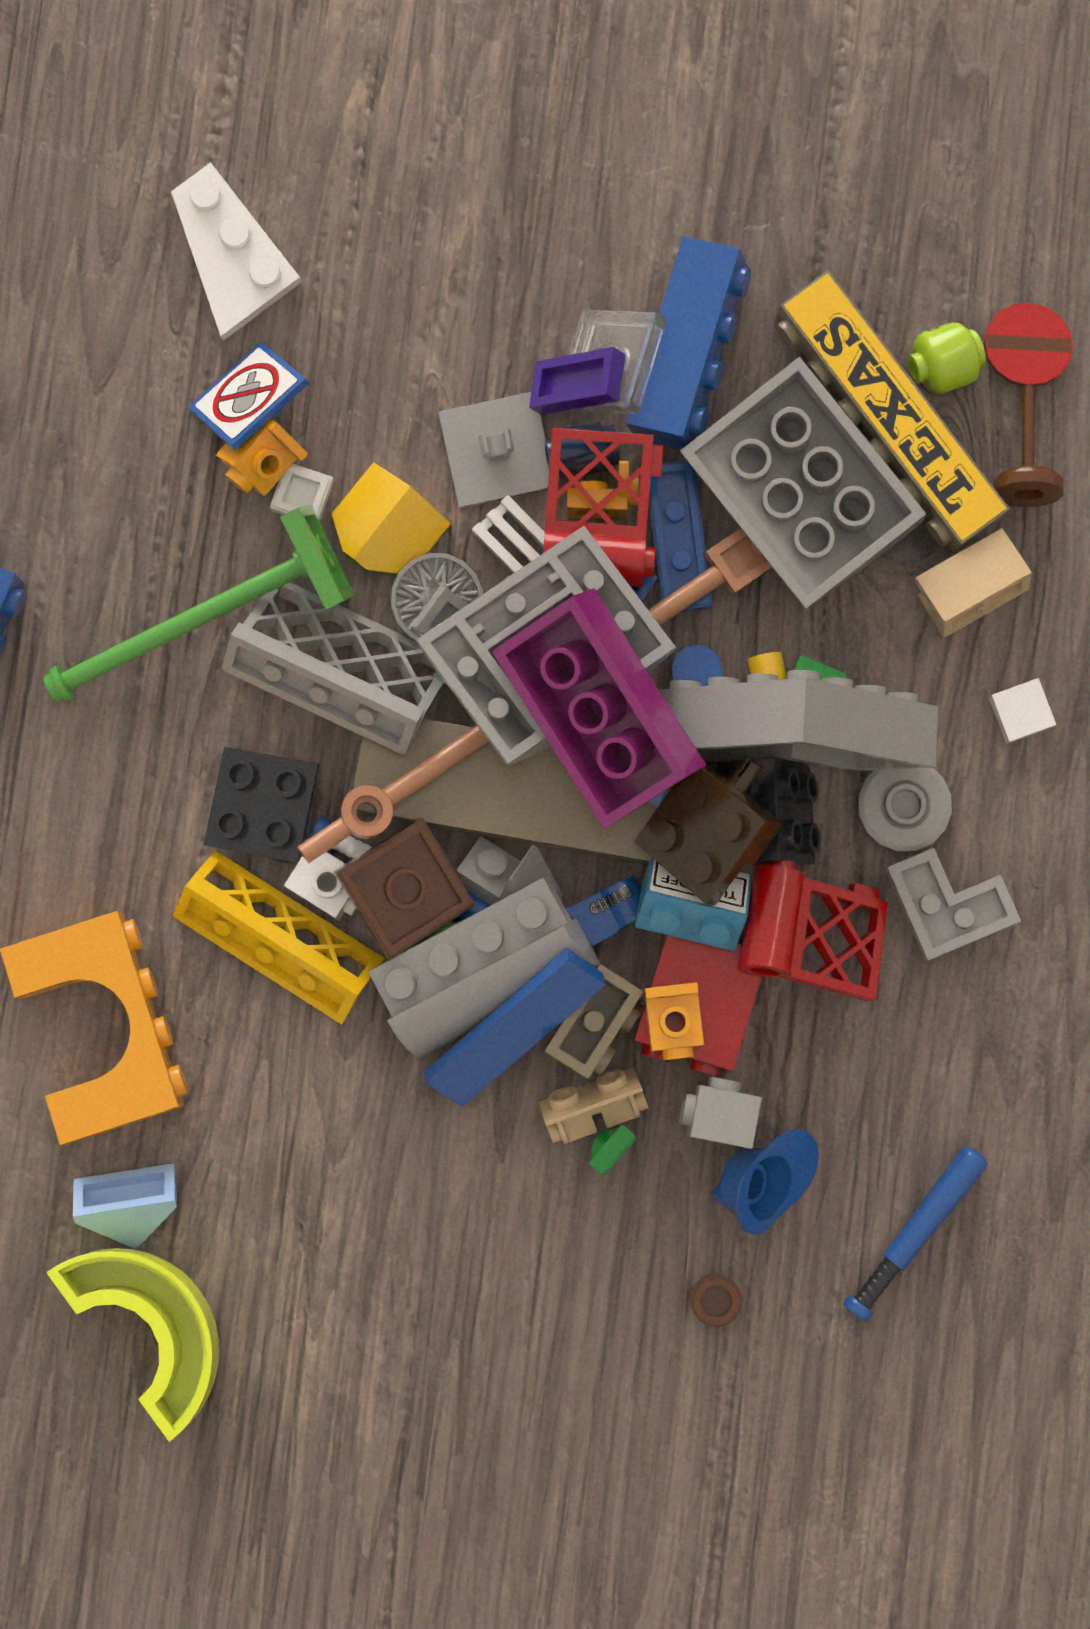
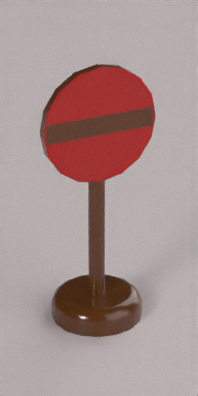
[983,303,1073,507]

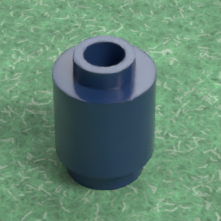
[545,422,620,479]

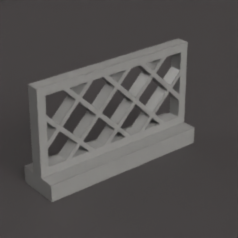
[221,582,445,756]

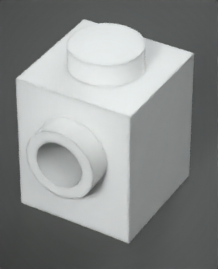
[284,852,357,921]

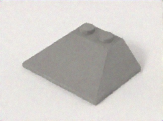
[416,526,676,766]

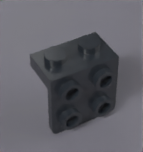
[717,757,821,865]

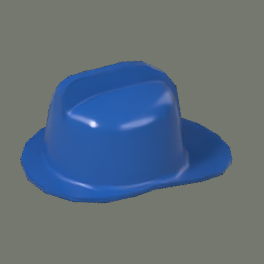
[712,1129,819,1235]

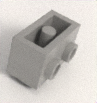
[678,1077,762,1149]

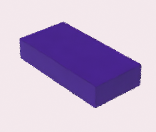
[529,347,626,415]

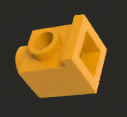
[216,419,308,496]
[644,982,704,1060]

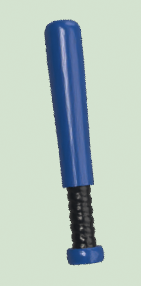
[843,1147,987,1323]

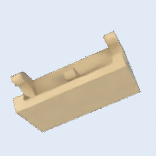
[915,528,1032,639]

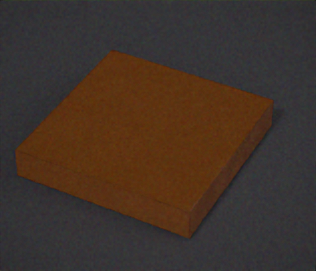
[334,818,475,960]

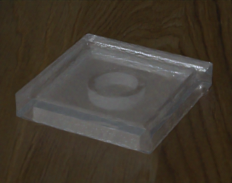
[568,309,667,414]

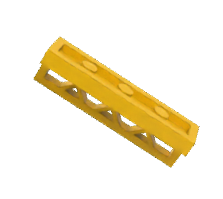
[172,850,385,1025]

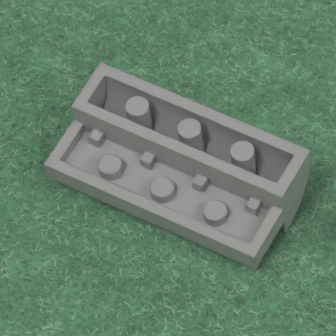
[368,875,600,1058]

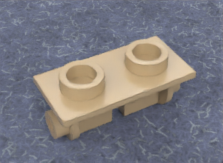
[538,1067,648,1145]

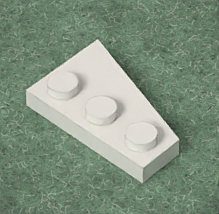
[171,162,302,341]

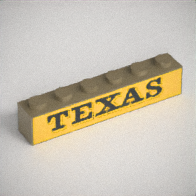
[776,270,1010,554]

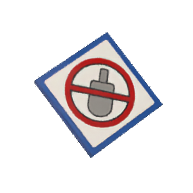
[188,342,310,451]

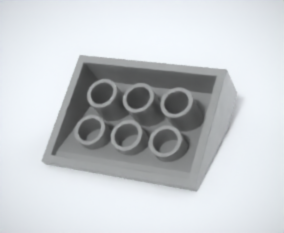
[680,357,926,609]

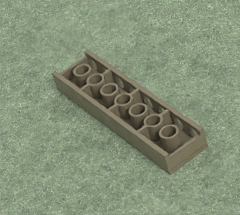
[353,719,754,876]

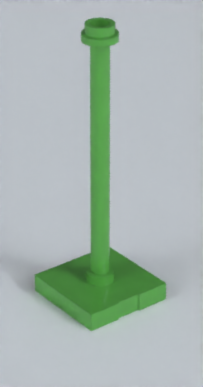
[43,505,356,703]

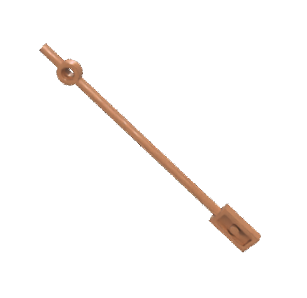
[297,528,773,864]

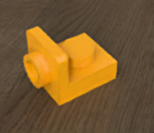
[567,460,638,520]

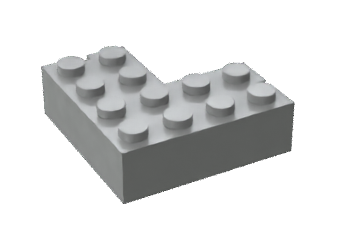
[659,670,938,772]

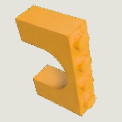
[0,911,188,1145]

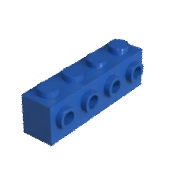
[626,236,751,449]

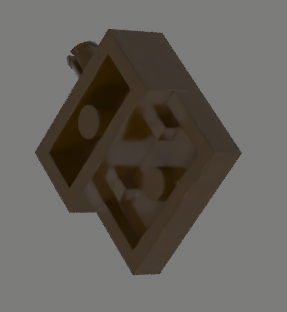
[634,755,783,905]

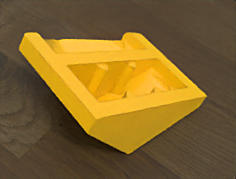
[332,462,451,574]

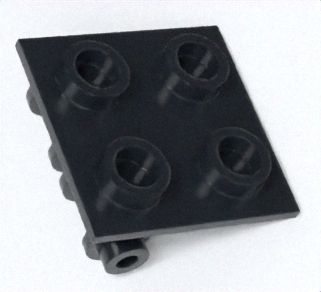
[203,747,320,864]

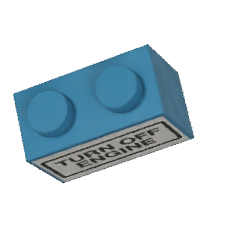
[635,857,752,951]

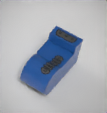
[565,876,641,948]

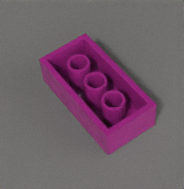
[492,588,706,829]

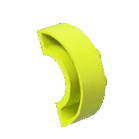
[46,1248,219,1442]

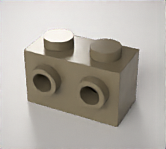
[542,964,644,1079]

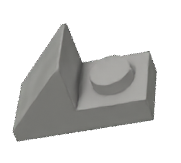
[456,836,563,905]

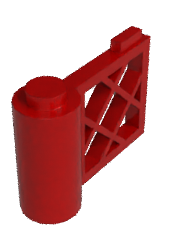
[543,427,663,587]
[740,860,888,1001]

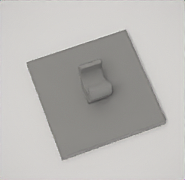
[438,392,549,509]

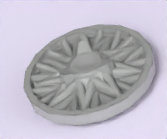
[390,553,483,641]
[858,761,952,852]

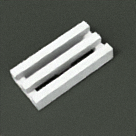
[472,495,545,574]

